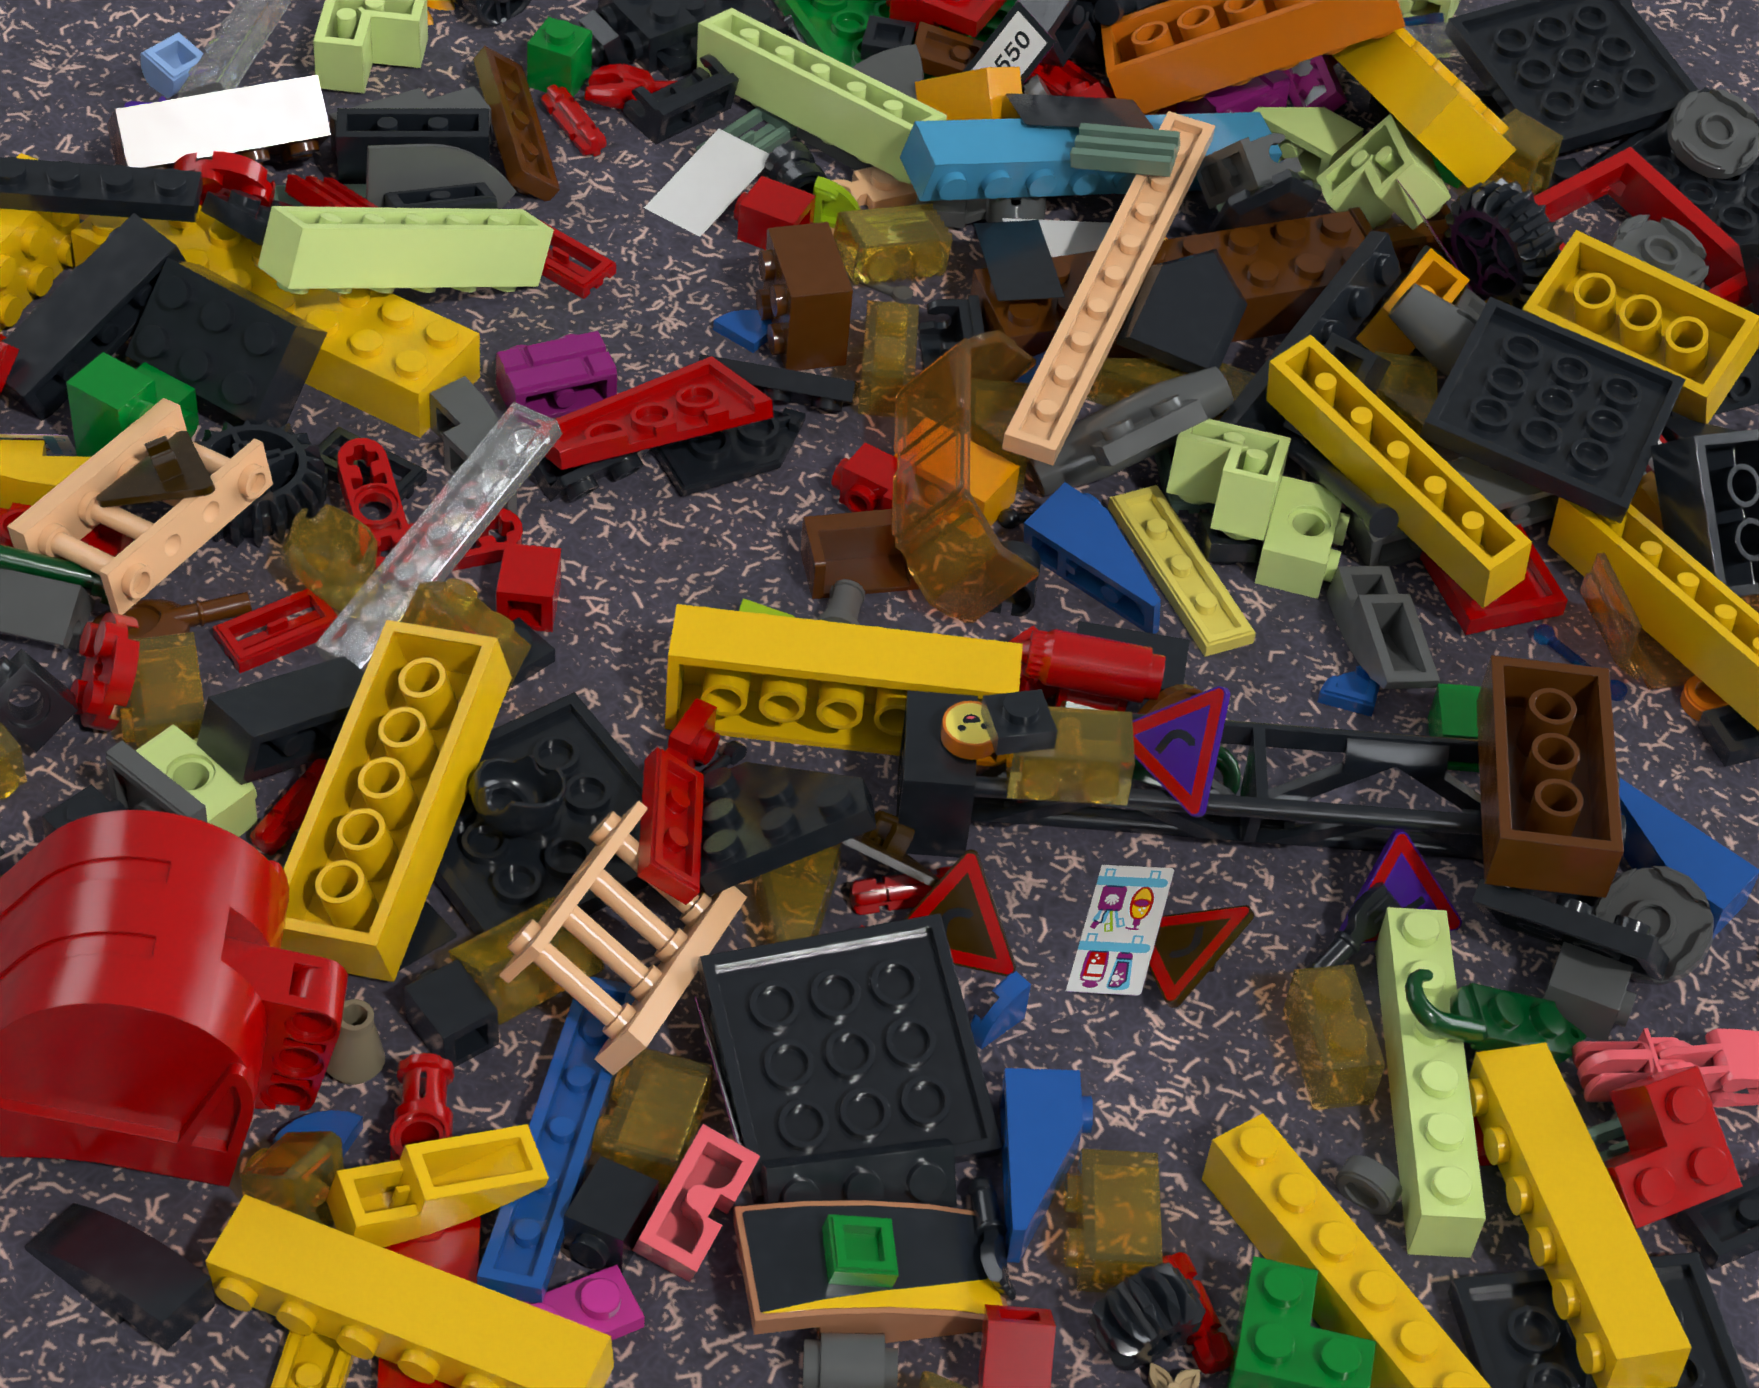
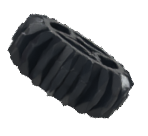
[1444,178,1564,310]
[193,417,328,549]

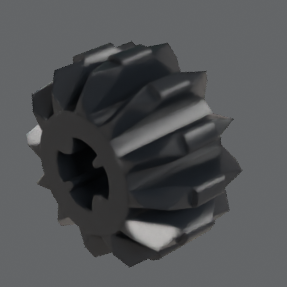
[1088,1263,1206,1371]

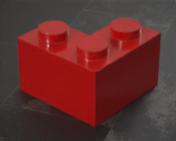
[1603,1065,1743,1229]

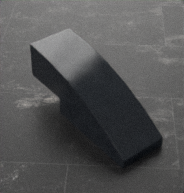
[25,1203,215,1351]

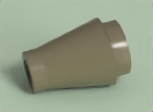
[326,999,385,1085]

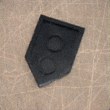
[1206,169,1322,233]
[1116,249,1247,374]
[650,408,806,497]

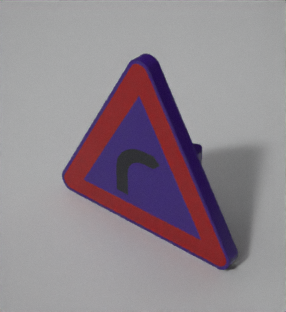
[1115,686,1231,817]
[1339,829,1462,944]

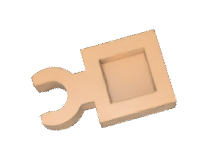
[832,166,917,213]

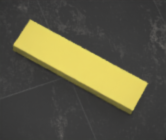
[1108,485,1256,657]

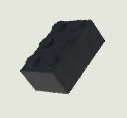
[125,257,328,428]
[1650,429,1759,598]

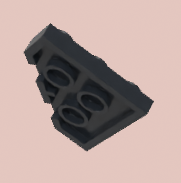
[700,762,877,896]

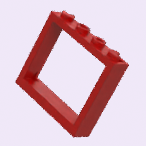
[1534,147,1752,308]

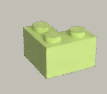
[313,0,428,93]
[1316,113,1451,230]
[1166,419,1291,541]

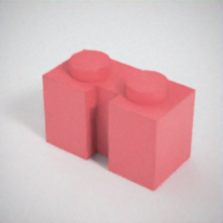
[632,1124,760,1282]

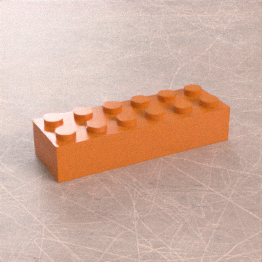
[1101,0,1406,115]

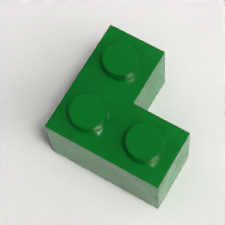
[66,352,199,457]
[1227,1256,1376,1388]

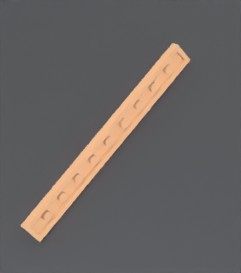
[1002,111,1215,466]

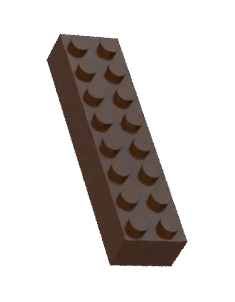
[970,211,1383,381]

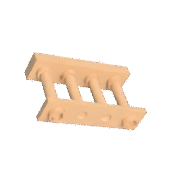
[7,398,273,615]
[499,801,747,1075]

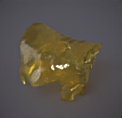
[280,504,378,617]

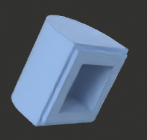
[141,32,211,98]

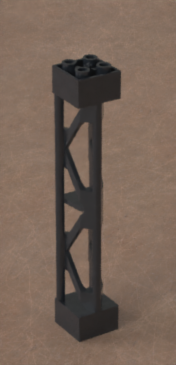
[896,690,1626,906]

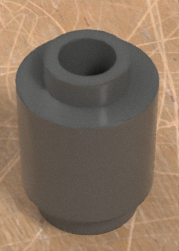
[802,1332,898,1388]

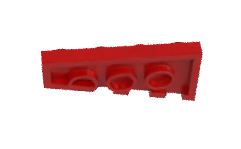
[531,356,773,470]

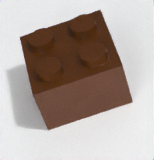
[756,222,853,371]

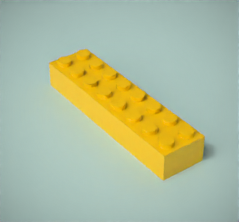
[71,205,480,438]

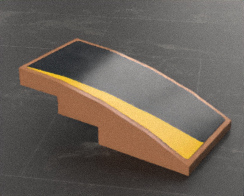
[733,1200,1008,1343]

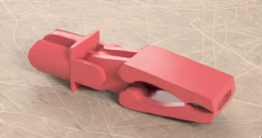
[1572,1028,1759,1107]

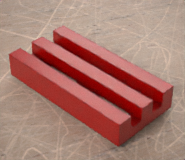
[285,174,378,207]
[538,219,616,299]
[213,586,342,674]

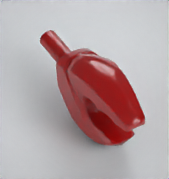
[584,64,677,109]

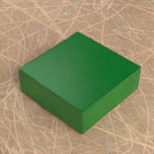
[822,1214,899,1288]

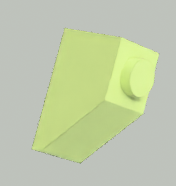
[1252,107,1364,184]

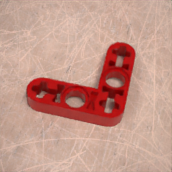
[337,438,523,583]

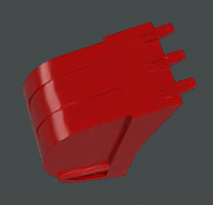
[0,810,348,1187]

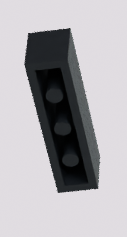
[2,213,187,421]

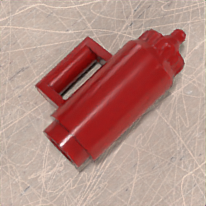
[1021,629,1166,712]

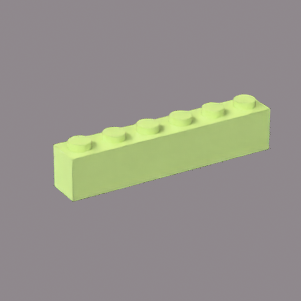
[697,8,947,184]
[257,206,554,294]
[1375,907,1486,1258]

